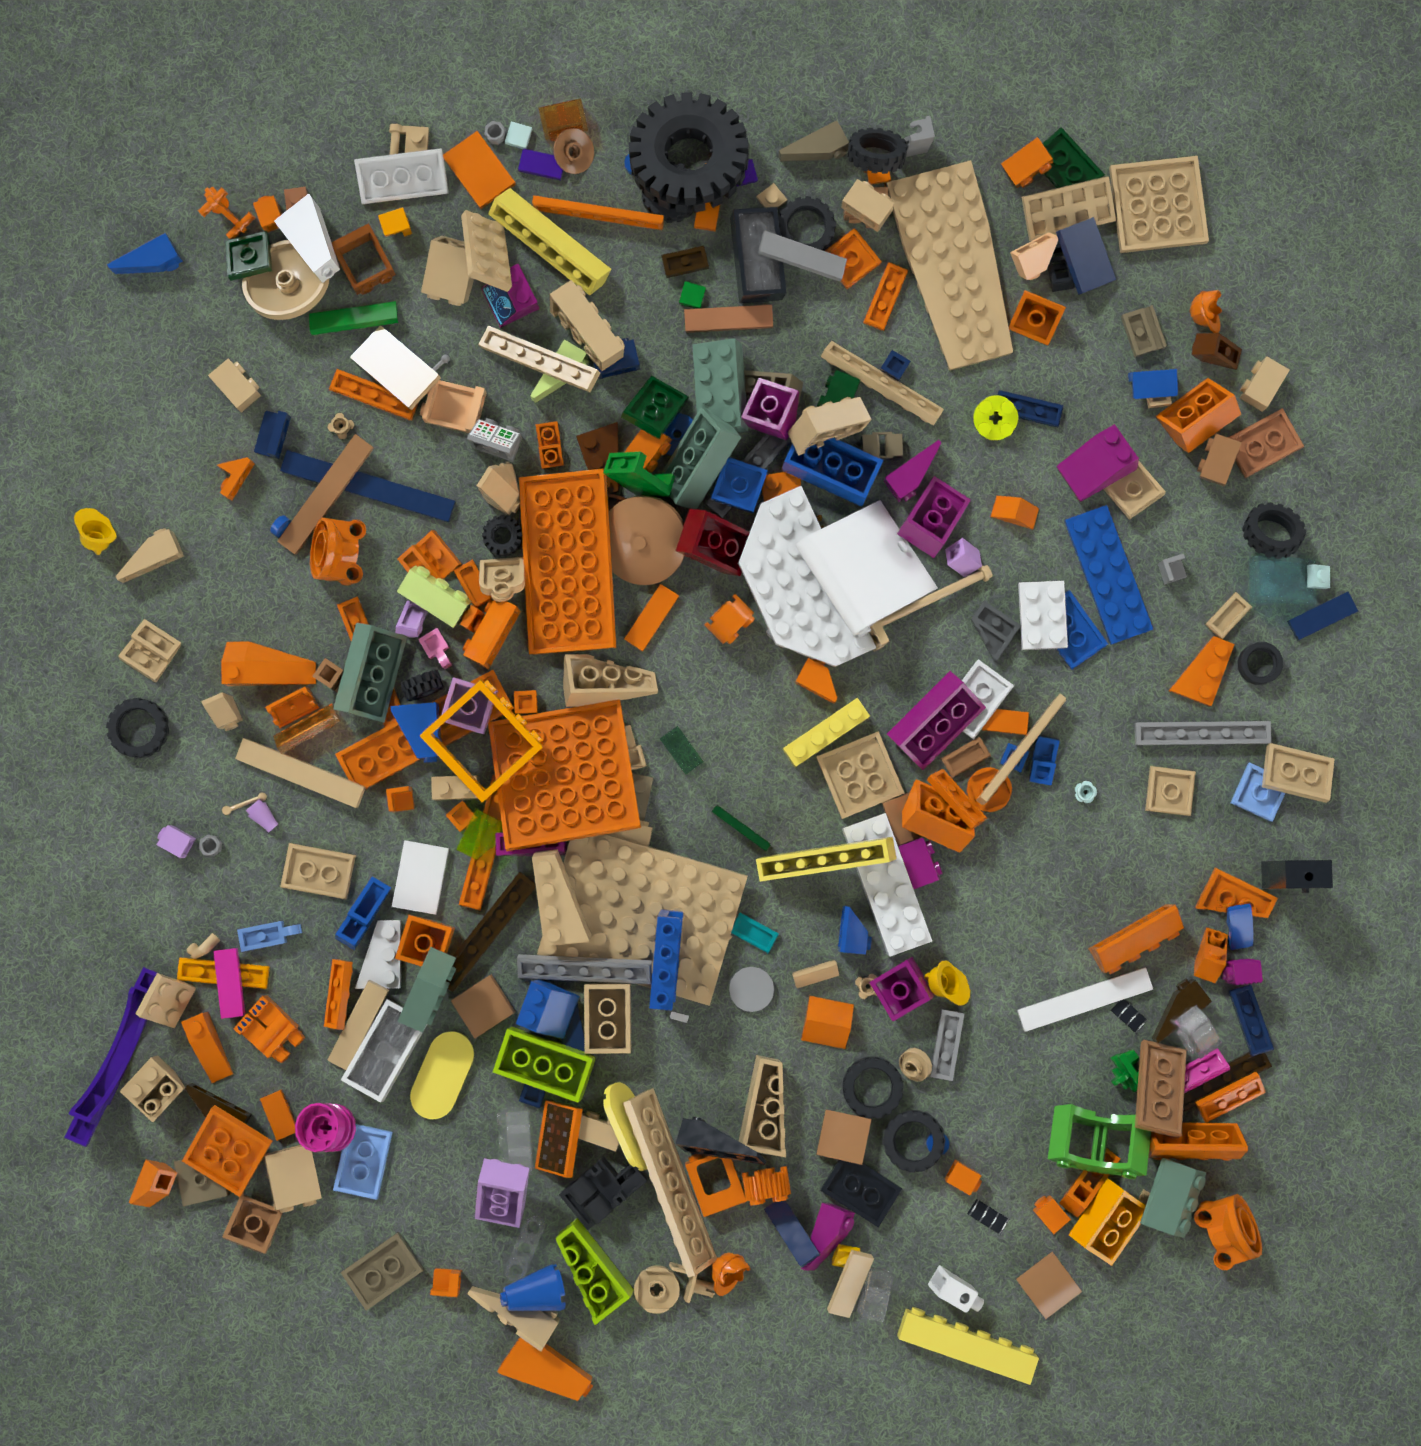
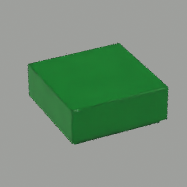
[679,281,706,309]

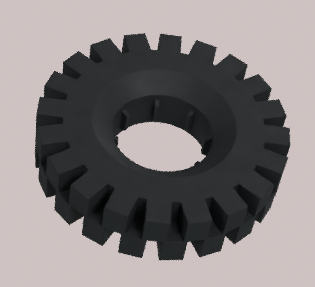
[629,92,749,213]

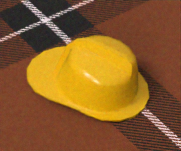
[74,508,117,555]
[924,960,971,1006]

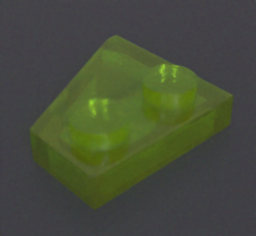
[456,809,503,860]

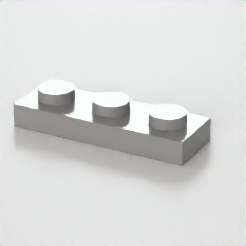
[930,1009,964,1081]

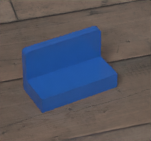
[1128,369,1178,399]

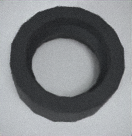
[1237,642,1283,685]

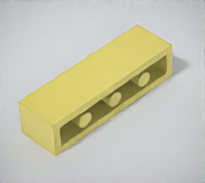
[782,698,870,768]

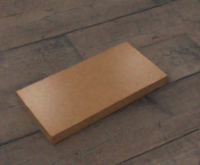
[1135,1040,1187,1138]

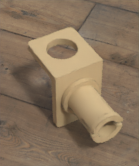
[669,1262,715,1303]

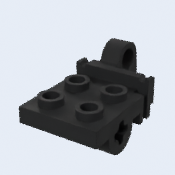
[559,1156,648,1230]

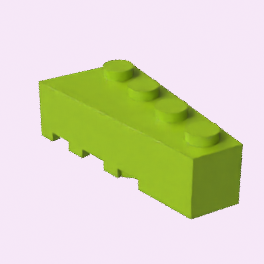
[555,1218,634,1325]

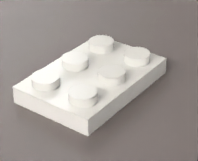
[1018,581,1068,650]

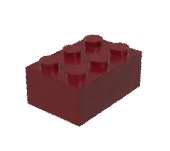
[675,509,750,576]

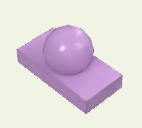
[395,601,428,638]

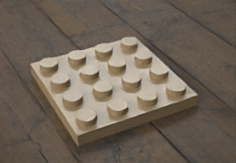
[1109,156,1209,253]

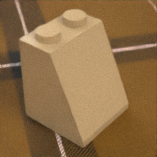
[421,236,474,306]

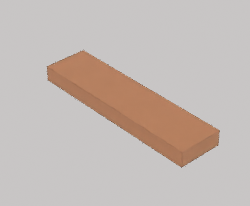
[684,305,773,333]

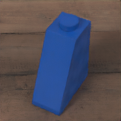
[391,702,442,763]

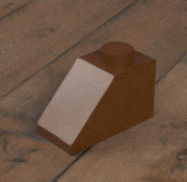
[1191,333,1242,370]

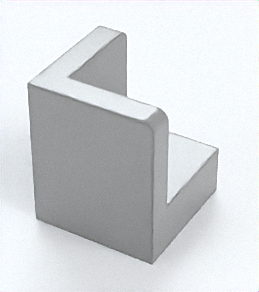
[1158,554,1187,585]

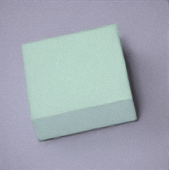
[505,121,533,149]

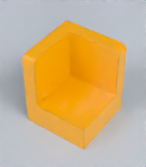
[378,207,413,237]

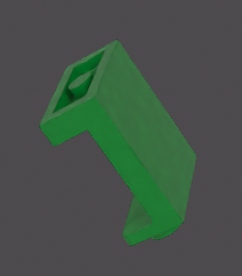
[603,452,675,496]

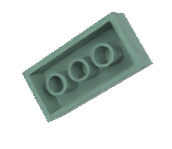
[692,338,748,433]

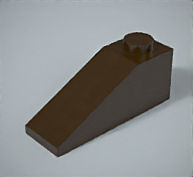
[1152,978,1212,1043]
[185,1083,252,1125]

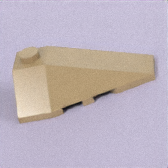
[477,462,520,516]
[563,654,658,707]

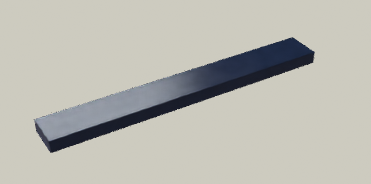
[280,450,456,523]

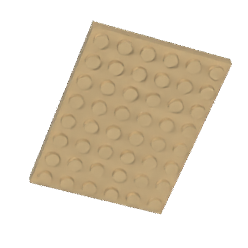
[537,834,748,1006]

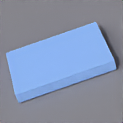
[333,1124,393,1200]

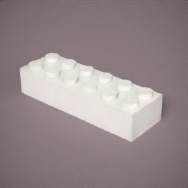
[842,813,932,957]

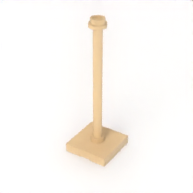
[869,565,992,652]

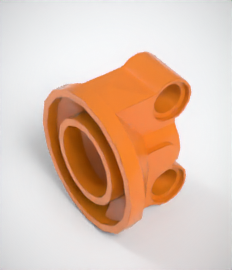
[310,518,366,586]
[1194,1194,1262,1270]

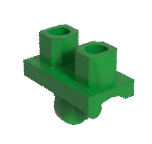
[1111,1050,1139,1092]

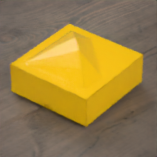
[832,1244,860,1267]

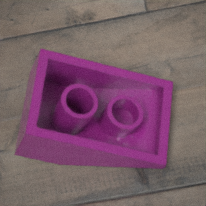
[1056,424,1139,502]
[897,476,971,558]

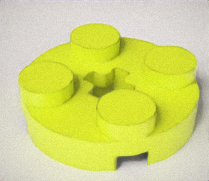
[973,395,1018,440]

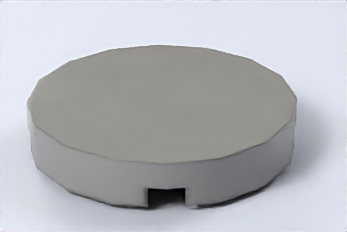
[729,966,774,1012]

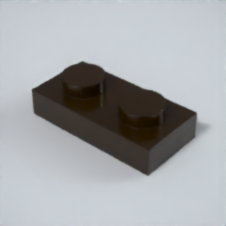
[661,245,709,278]

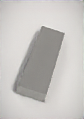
[758,231,847,282]

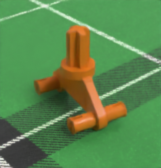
[198,187,256,240]

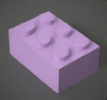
[475,1158,530,1228]

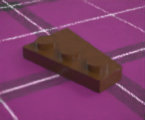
[576,422,619,494]

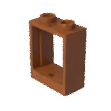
[331,223,396,295]

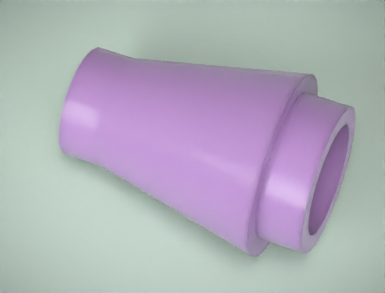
[246,799,278,832]

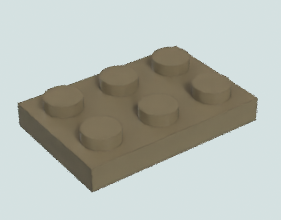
[341,1232,424,1311]

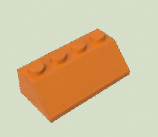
[1088,904,1184,974]
[1148,1123,1248,1161]

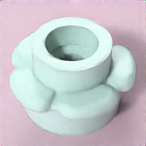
[1075,781,1097,803]

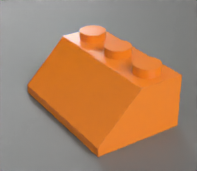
[1156,378,1241,453]
[462,600,521,670]
[902,779,975,853]

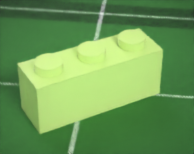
[397,565,472,628]

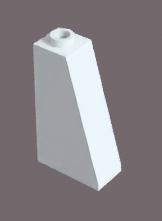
[274,194,340,283]

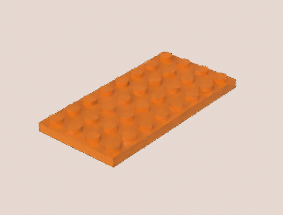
[519,469,616,655]

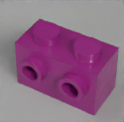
[898,837,943,889]

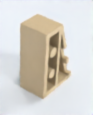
[787,397,872,455]

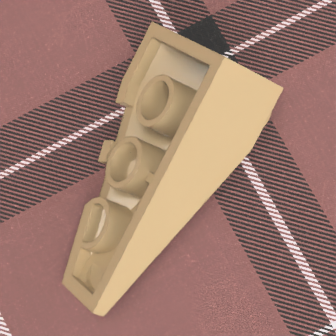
[467,1286,560,1351]

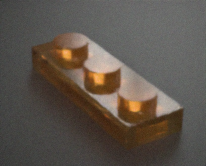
[273,703,340,754]

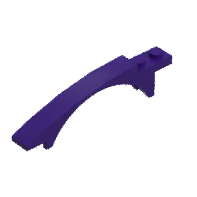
[64,967,157,1147]

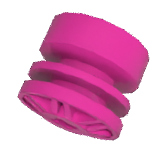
[295,1103,356,1152]

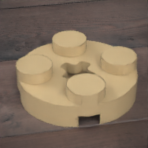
[634,1265,680,1314]

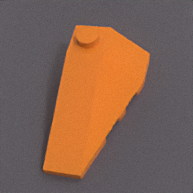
[221,641,316,686]

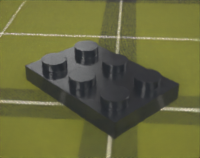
[820,1160,902,1228]

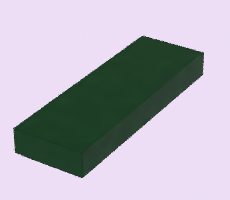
[712,805,771,852]

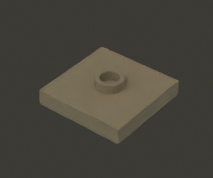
[174,1159,229,1206]

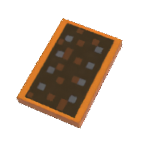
[535,1100,583,1178]

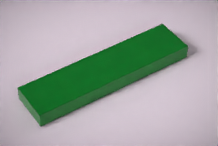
[309,301,398,335]

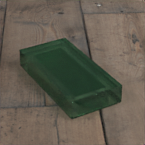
[660,726,704,775]

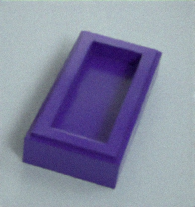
[518,149,563,181]

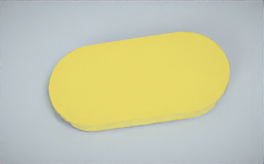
[410,1031,474,1119]
[603,1082,647,1171]

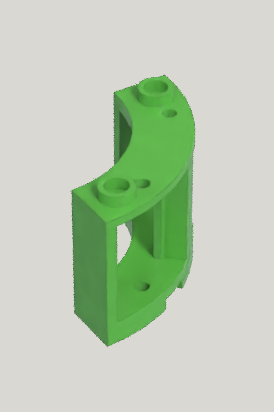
[1048,1104,1151,1179]

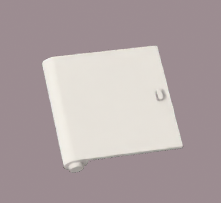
[795,500,938,638]

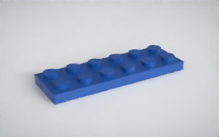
[1064,505,1153,645]

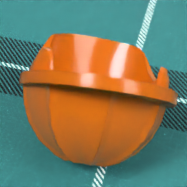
[1190,290,1222,333]
[712,1253,751,1296]

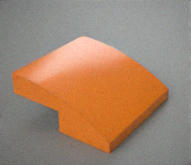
[397,530,462,579]

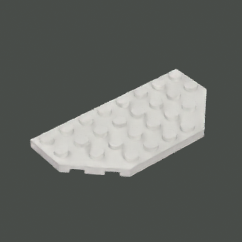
[738,486,876,667]

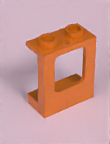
[685,1154,747,1217]

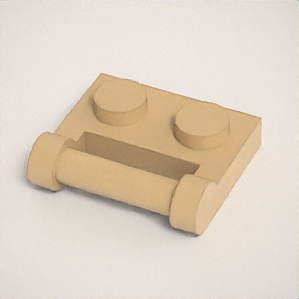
[389,124,429,155]

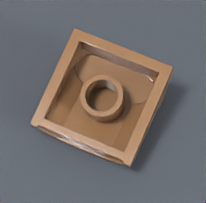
[222,1194,283,1254]

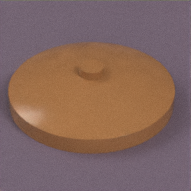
[609,495,685,585]

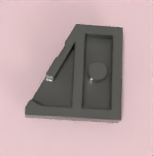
[971,601,1021,661]

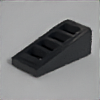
[1048,244,1074,292]

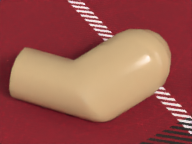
[187,933,220,959]

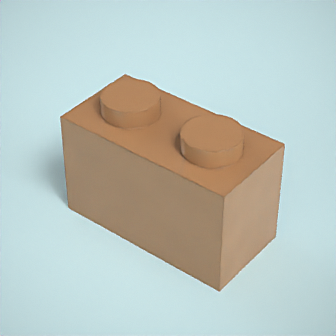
[1197,434,1242,487]

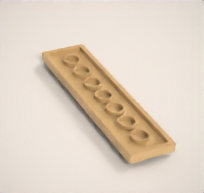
[623,1088,717,1277]

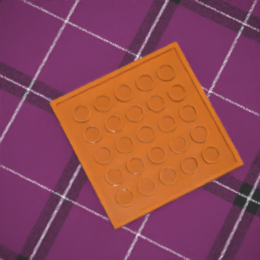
[488,699,641,851]

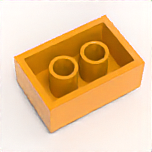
[1069,1178,1146,1266]

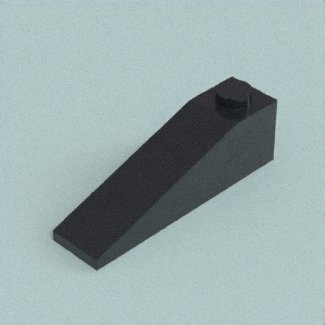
[675,1117,767,1165]

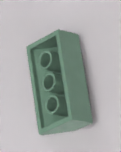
[661,407,741,509]
[333,623,407,723]

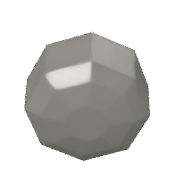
[484,121,506,145]
[199,835,223,857]

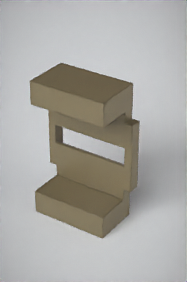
[862,432,903,459]

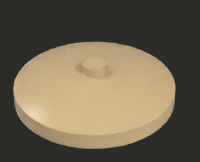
[242,240,330,320]

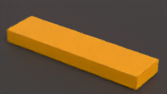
[177,957,270,989]

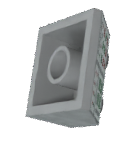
[467,418,522,462]

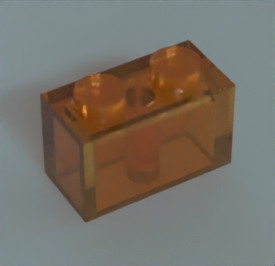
[538,98,588,141]

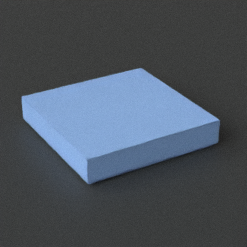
[1231,762,1285,822]

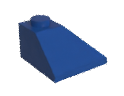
[838,906,872,955]

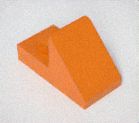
[217,457,255,501]

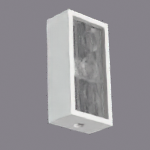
[341,999,427,1102]

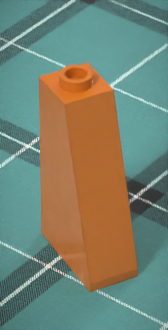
[497,1337,593,1401]

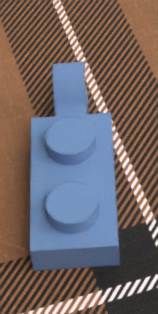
[237,921,302,952]

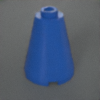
[500,1264,566,1311]

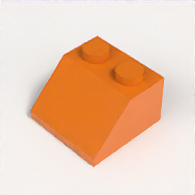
[395,915,455,967]

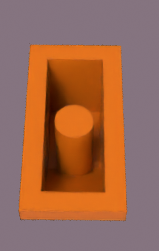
[795,658,837,704]

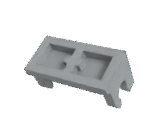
[904,116,935,157]

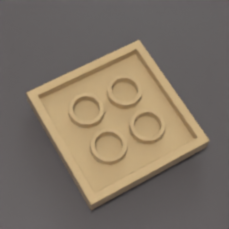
[816,731,904,819]

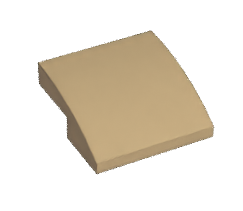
[118,619,181,683]

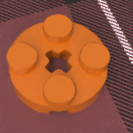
[966,767,1012,812]

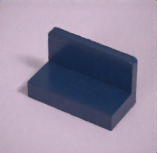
[254,411,291,459]

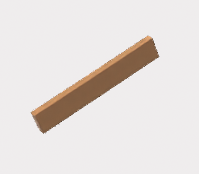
[277,434,374,555]

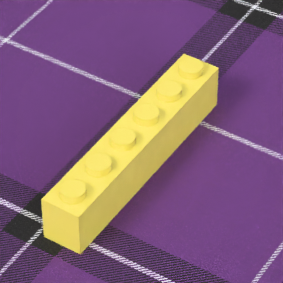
[488,188,611,295]
[756,837,897,882]
[897,1307,1039,1385]

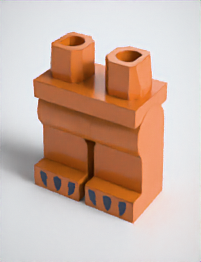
[233,995,305,1063]

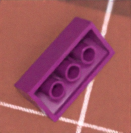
[887,671,986,770]

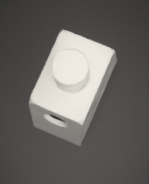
[928,1265,984,1313]

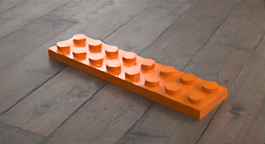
[335,670,515,789]

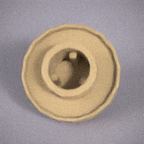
[899,1048,932,1082]

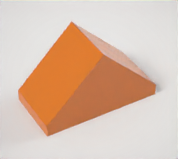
[990,496,1039,530]

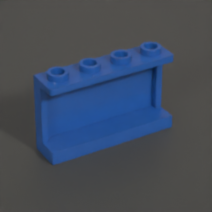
[649,909,684,1010]

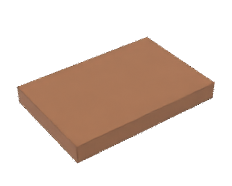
[1228,408,1304,478]

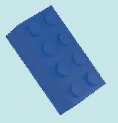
[782,438,883,507]

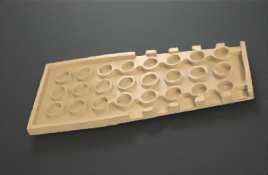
[886,160,1013,371]

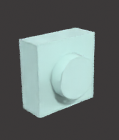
[1307,564,1330,589]

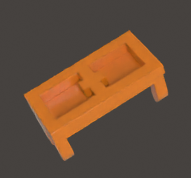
[265,686,319,728]

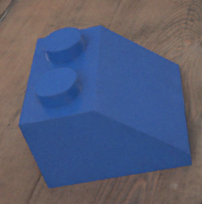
[516,979,580,1038]

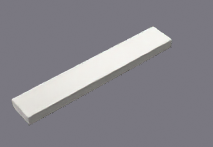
[1017,968,1153,1032]

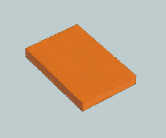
[443,131,516,209]

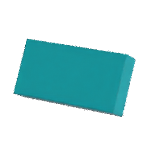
[731,912,779,954]

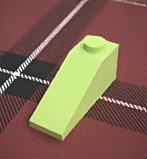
[530,340,589,403]

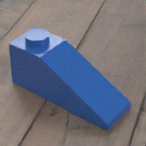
[107,233,183,274]

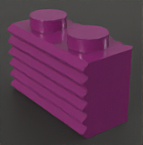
[1220,959,1263,985]

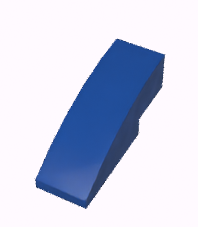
[335,877,391,950]

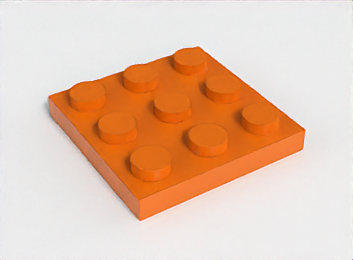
[182,1105,273,1197]

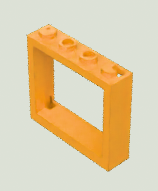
[420,679,543,802]

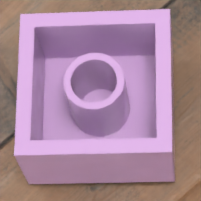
[441,677,498,734]

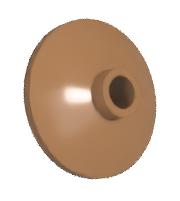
[554,129,594,174]

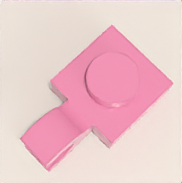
[418,628,452,669]

